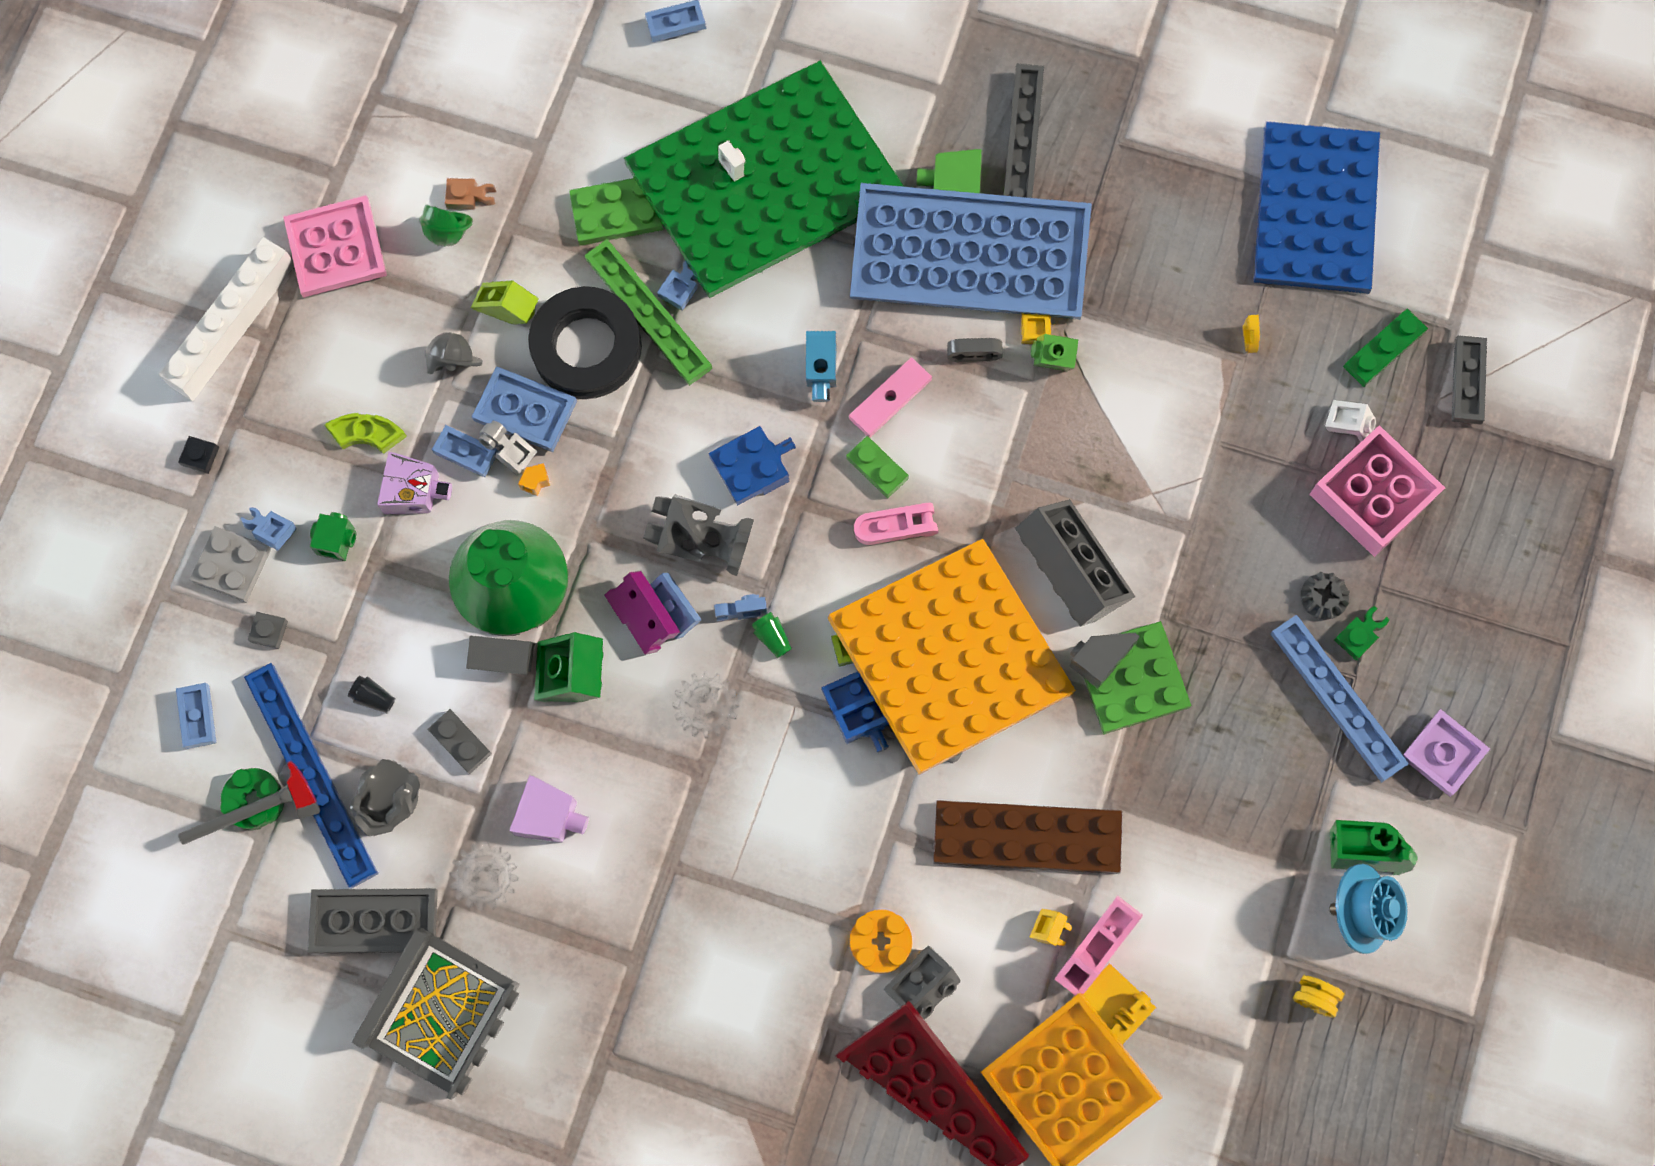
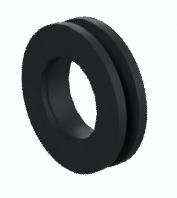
[528,286,642,399]

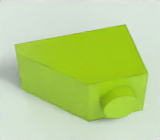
[471,280,539,324]

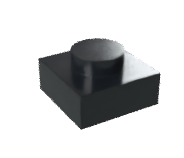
[178,436,219,474]

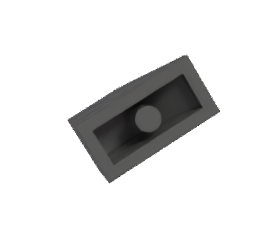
[1070,633,1140,689]

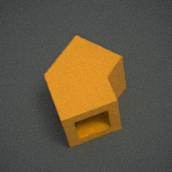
[518,463,550,496]

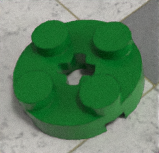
[220,768,284,830]

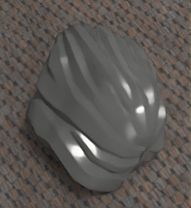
[350,759,420,836]

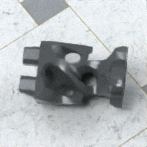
[643,494,754,576]

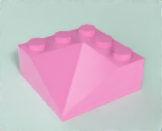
[1309,425,1445,557]

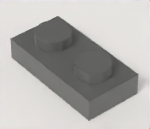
[427,709,492,775]

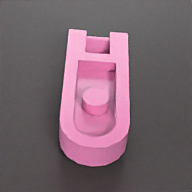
[854,503,939,545]

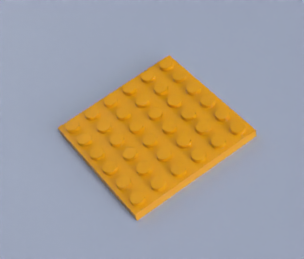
[827,539,1076,775]

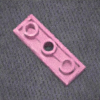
[849,357,932,438]

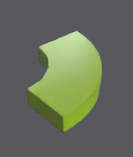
[324,413,407,454]

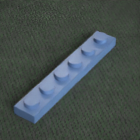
[1270,615,1409,783]

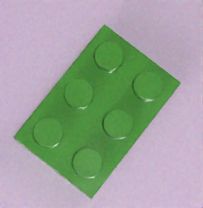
[569,178,663,246]

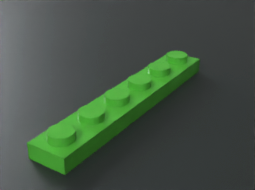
[584,239,712,386]

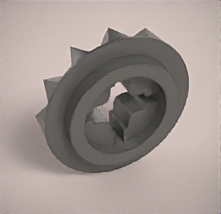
[1301,572,1350,620]

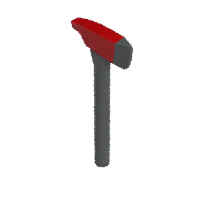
[178,760,320,845]

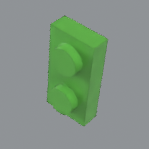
[846,436,909,499]

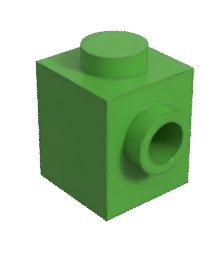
[1031,334,1079,371]

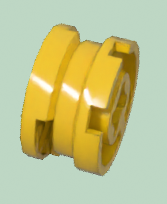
[1293,975,1345,1018]

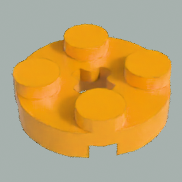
[850,910,912,974]

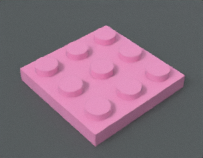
[283,195,387,298]

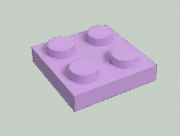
[1403,709,1490,797]

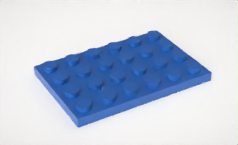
[1254,121,1380,294]

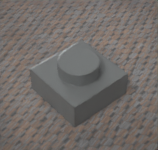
[247,612,288,649]

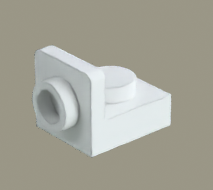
[1325,400,1376,442]

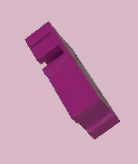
[604,571,680,655]

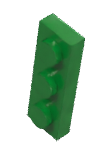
[1343,308,1428,387]

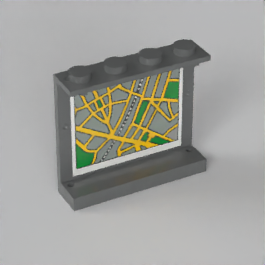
[351,928,520,1100]

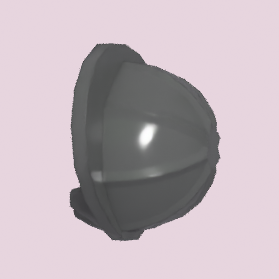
[425,332,483,374]

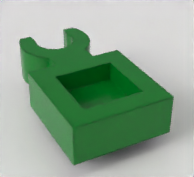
[1334,606,1389,661]

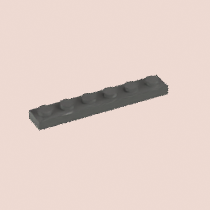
[1003,64,1044,198]

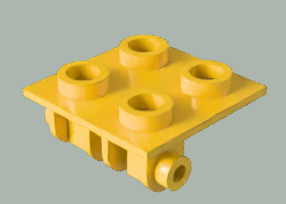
[1083,963,1157,1045]

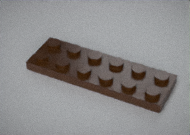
[933,800,1122,874]

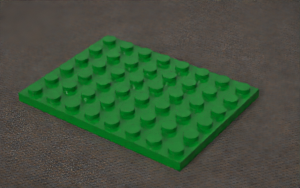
[624,60,904,298]

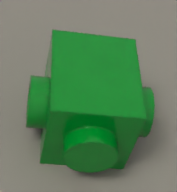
[310,512,357,561]

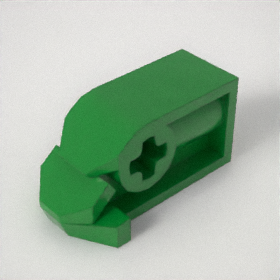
[1330,820,1418,875]

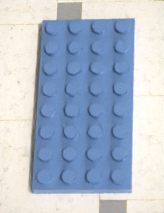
[850,183,1092,320]

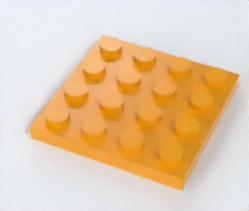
[981,992,1163,1166]

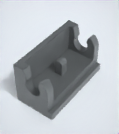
[466,635,535,675]

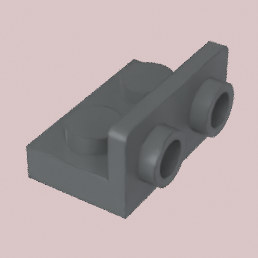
[884,945,961,1019]

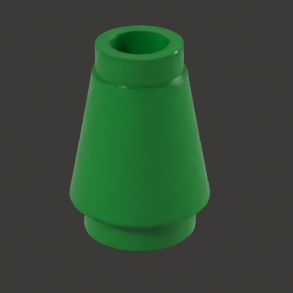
[751,612,792,659]

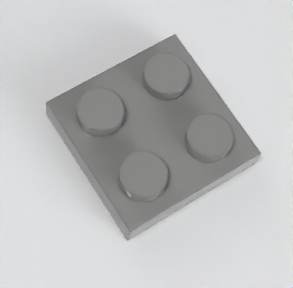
[189,526,271,603]

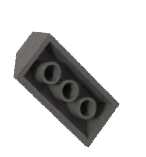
[1015,499,1136,627]

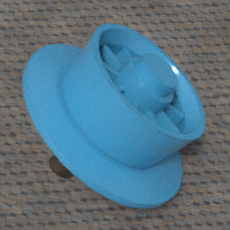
[1329,864,1408,954]

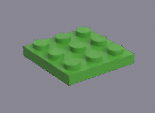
[1083,621,1192,735]

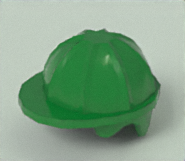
[419,204,473,247]

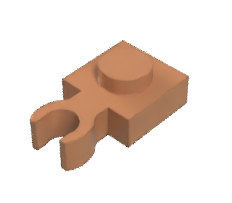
[445,178,496,210]

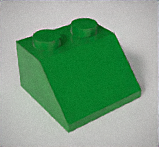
[534,632,604,702]

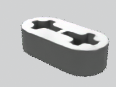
[947,338,1003,362]

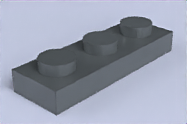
[1452,335,1487,424]

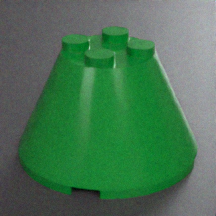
[449,520,568,636]

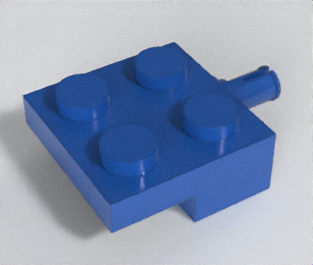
[708,426,796,506]
[821,671,889,753]

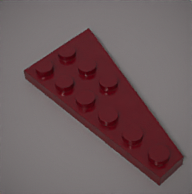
[835,1001,1029,1166]

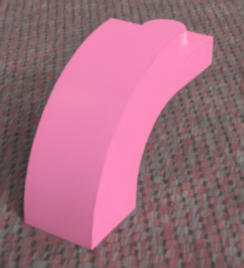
[1055,896,1143,996]

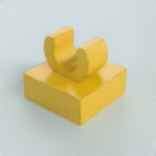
[1029,908,1072,946]

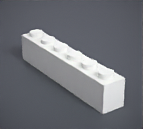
[159,237,294,401]

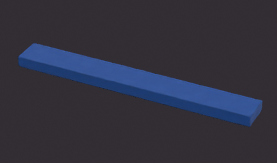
[244,663,379,889]

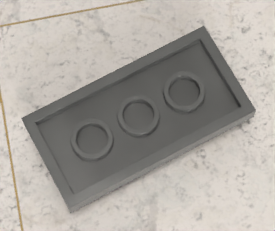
[308,888,438,954]

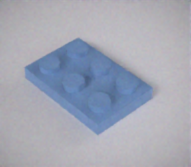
[472,366,577,452]

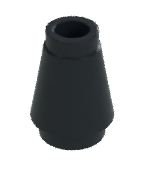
[348,675,396,714]

